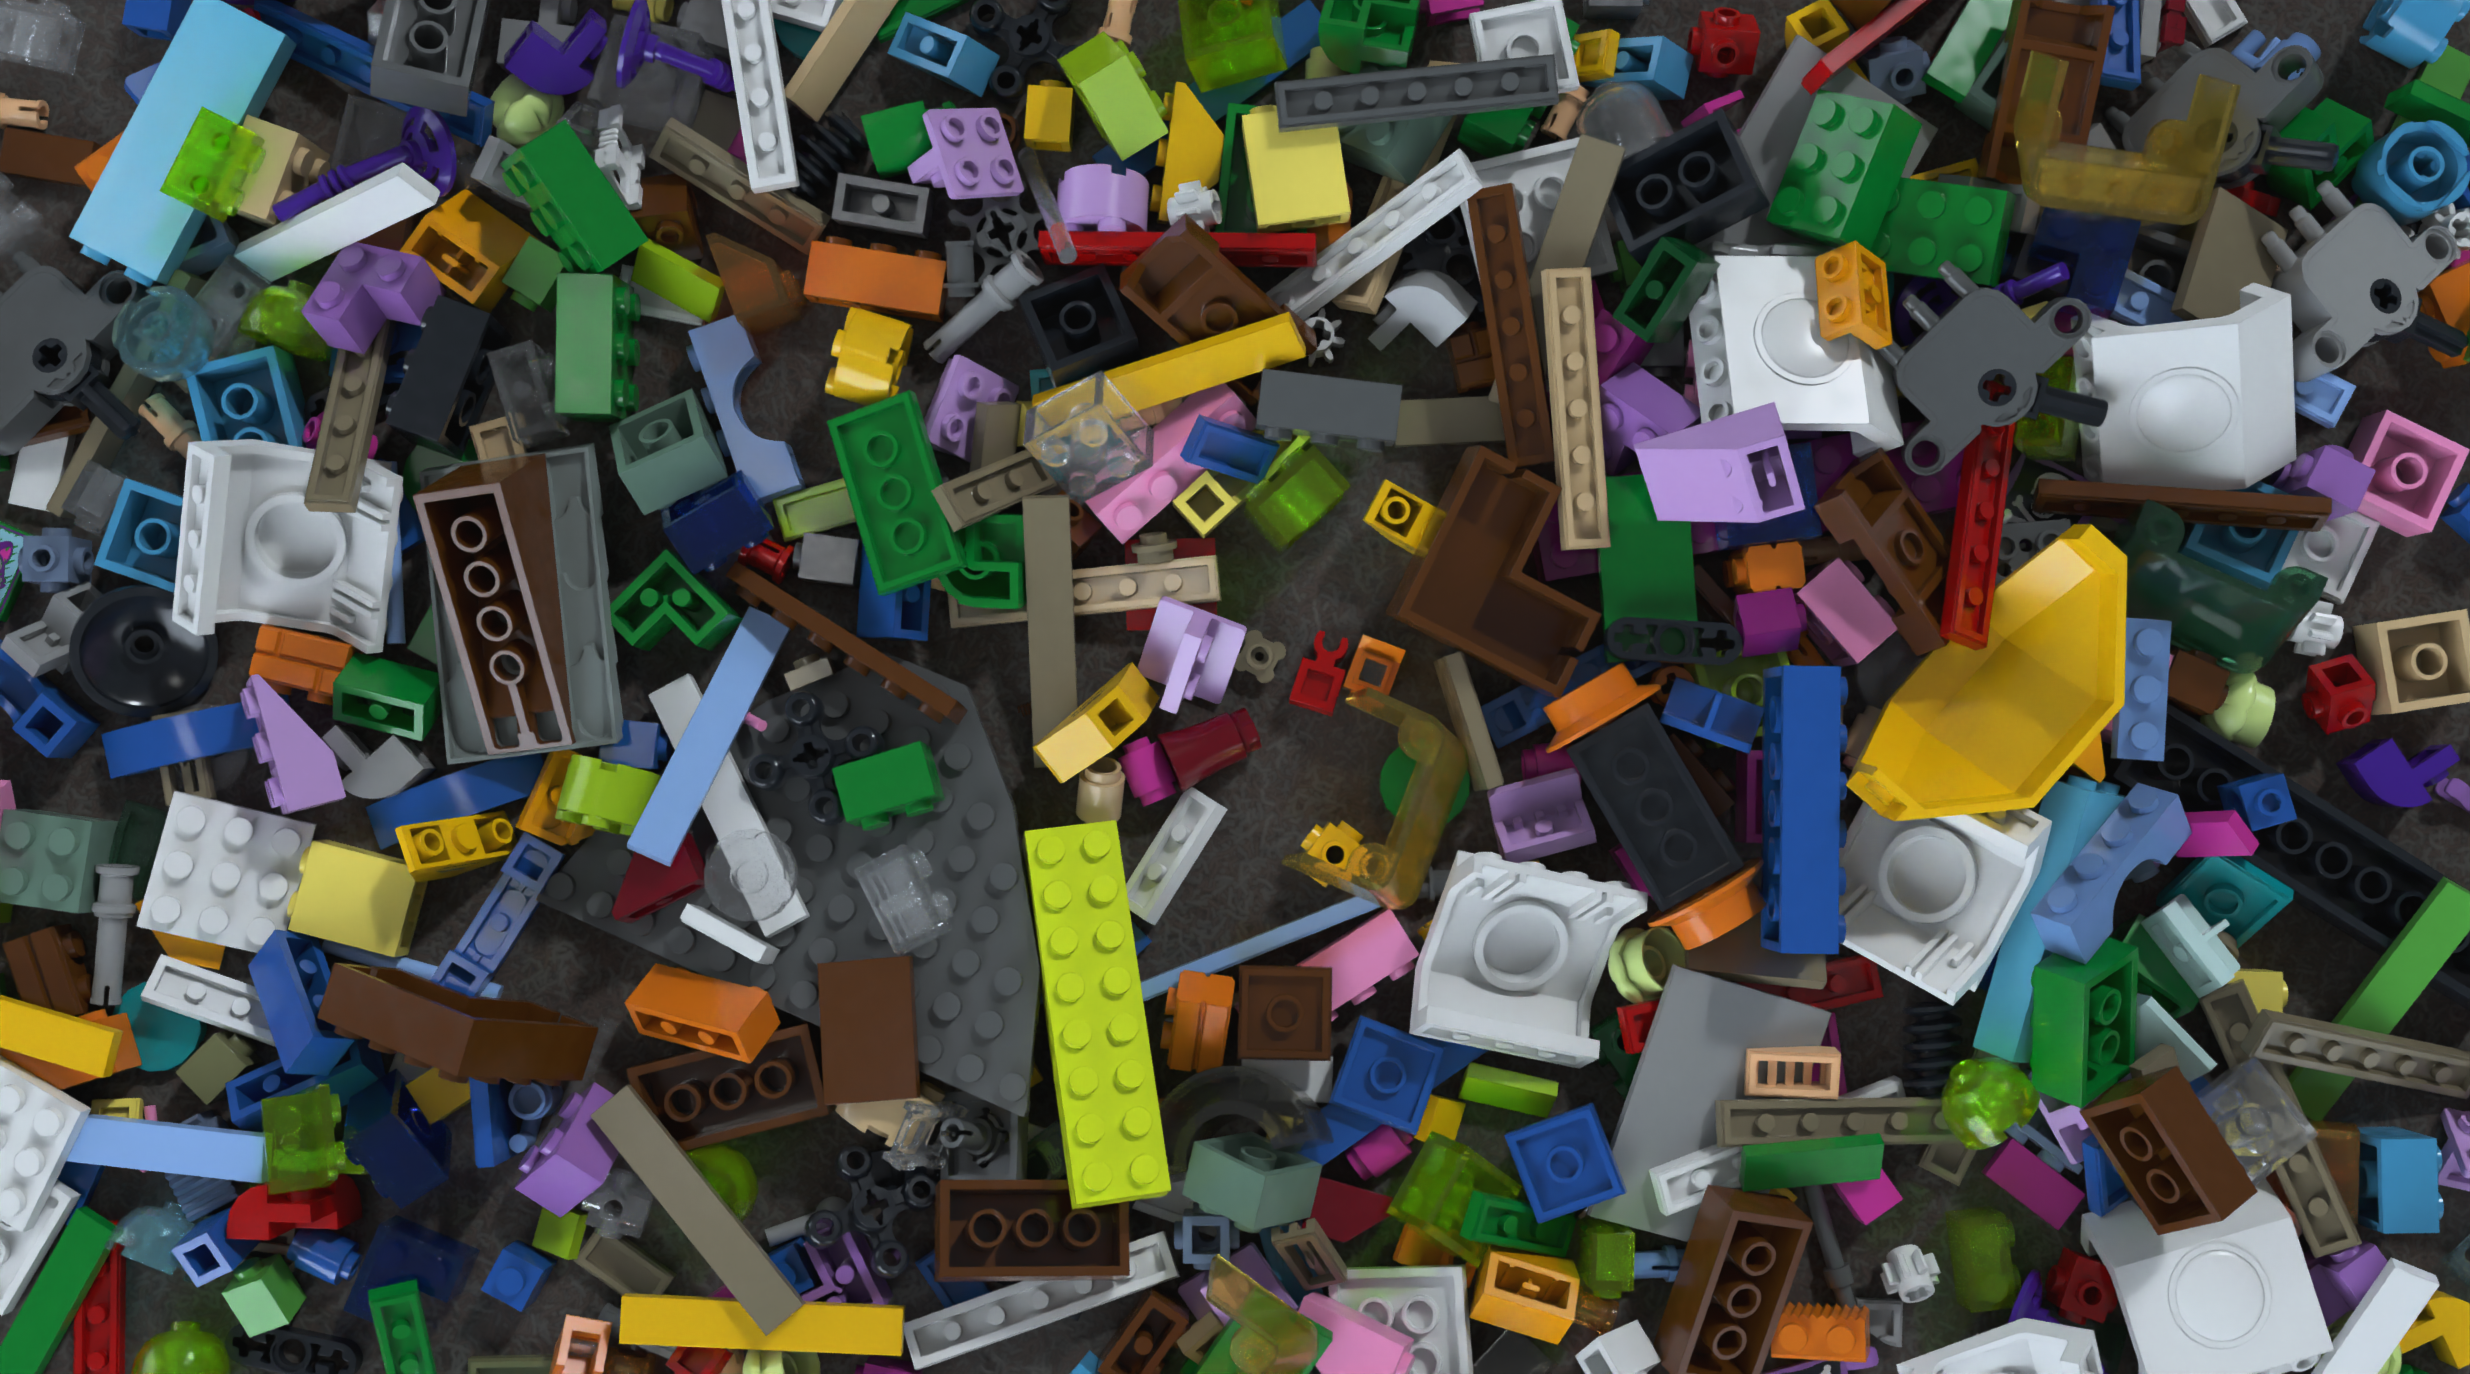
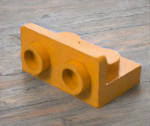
[1815,241,1892,350]

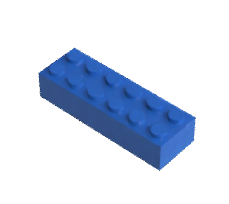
[1761,665,1848,954]

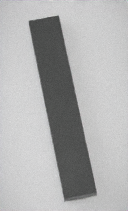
[1274,54,1559,133]

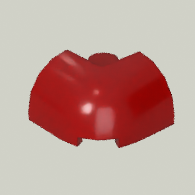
[226,1172,362,1240]

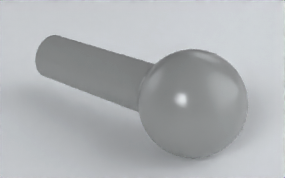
[765,1196,848,1247]

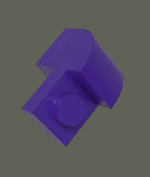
[504,8,608,95]
[2336,738,2461,807]

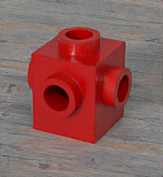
[1687,7,1761,78]
[2301,654,2376,735]
[2045,1247,2118,1325]

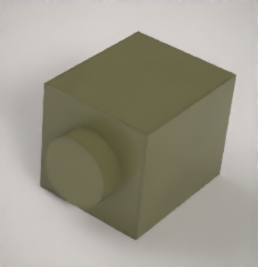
[175,1030,263,1105]

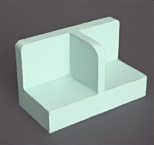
[2140,894,2240,998]

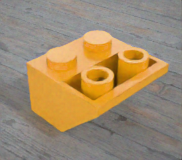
[399,188,541,313]
[1469,1243,1580,1345]

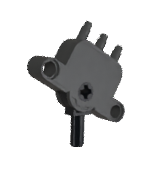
[2104,39,2339,236]
[1876,260,2108,476]

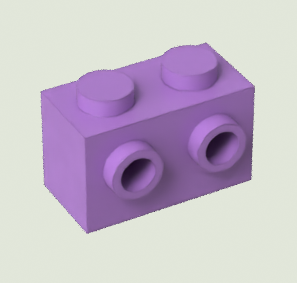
[2269,445,2376,522]

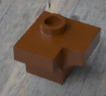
[628,173,704,260]

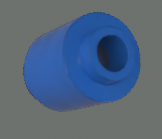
[287,1228,363,1286]

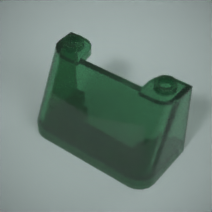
[2112,499,2329,674]

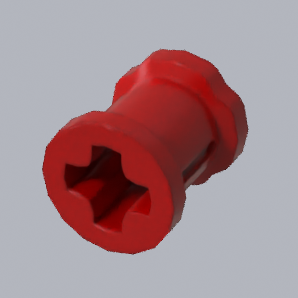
[737,528,795,584]

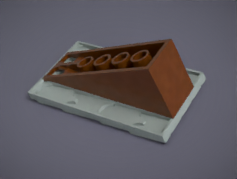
[413,443,624,765]

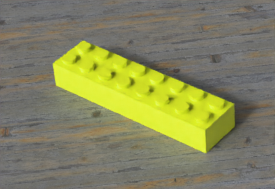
[1021,820,1171,1210]

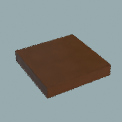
[1238,965,1332,1061]

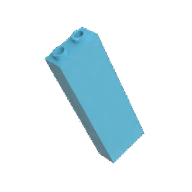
[69,0,297,288]
[1972,774,2126,1063]

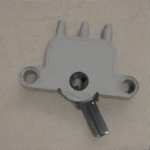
[2261,180,2469,382]

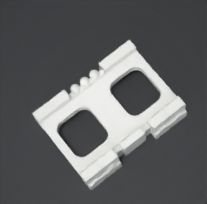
[595,104,646,211]

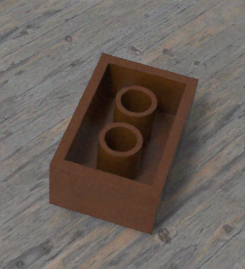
[2079,1065,2258,1235]

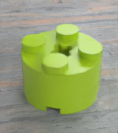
[555,754,661,837]

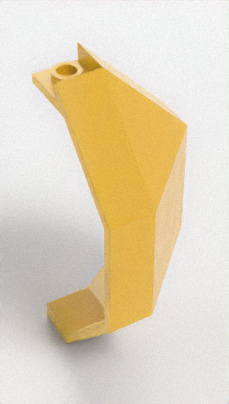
[1846,524,2127,821]

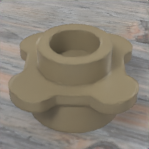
[1234,630,1286,683]

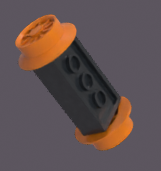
[1543,661,1767,950]

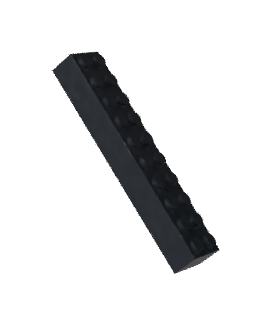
[2102,702,2470,1011]

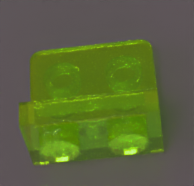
[260,1084,346,1195]

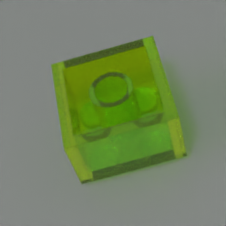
[1178,0,1288,93]
[1244,445,1351,556]
[1386,1131,1522,1268]

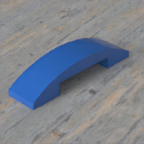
[1481,643,1662,749]
[101,695,291,779]
[365,753,544,850]
[430,831,566,997]

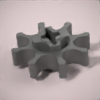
[948,180,1056,289]

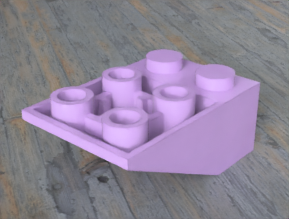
[1634,402,1805,523]
[240,674,346,815]

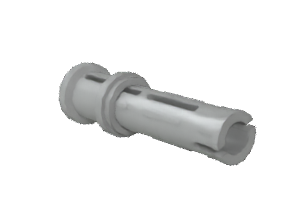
[923,249,1044,364]
[90,864,140,1005]

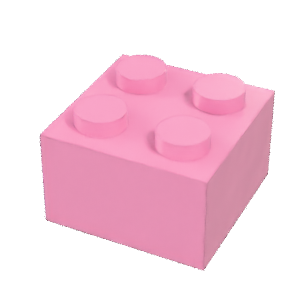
[2348,410,2470,537]
[1792,557,1898,667]

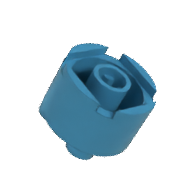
[2359,0,2470,69]
[2351,120,2470,227]

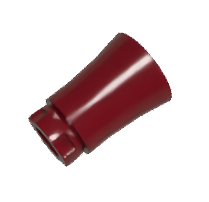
[1157,708,1262,793]

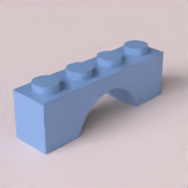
[686,313,806,507]
[2030,782,2192,964]

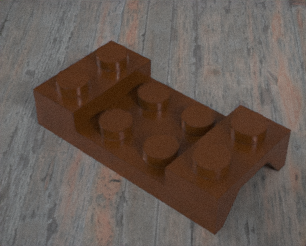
[1976,0,2116,196]
[1120,213,1317,407]
[1813,447,1951,656]

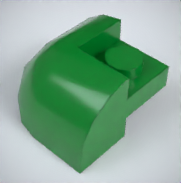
[1318,0,1421,74]
[861,100,957,180]
[938,513,1027,609]

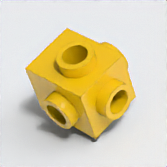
[1300,820,1368,888]

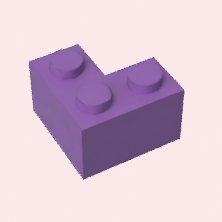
[301,242,447,354]
[1599,362,1701,476]
[514,1082,619,1218]
[799,1227,893,1305]
[2303,1239,2388,1327]

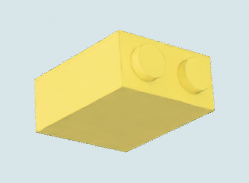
[1242,105,1351,233]
[287,840,428,958]

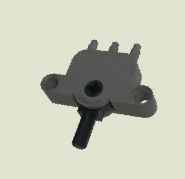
[0,251,158,456]

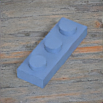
[2111,618,2172,762]

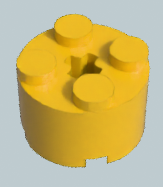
[825,307,913,406]

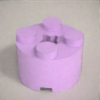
[1055,164,1149,232]

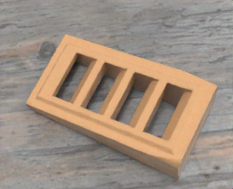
[1744,1046,1841,1100]

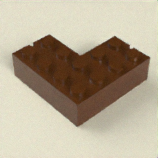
[1385,445,1601,698]
[317,963,598,1086]

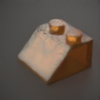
[706,232,807,337]

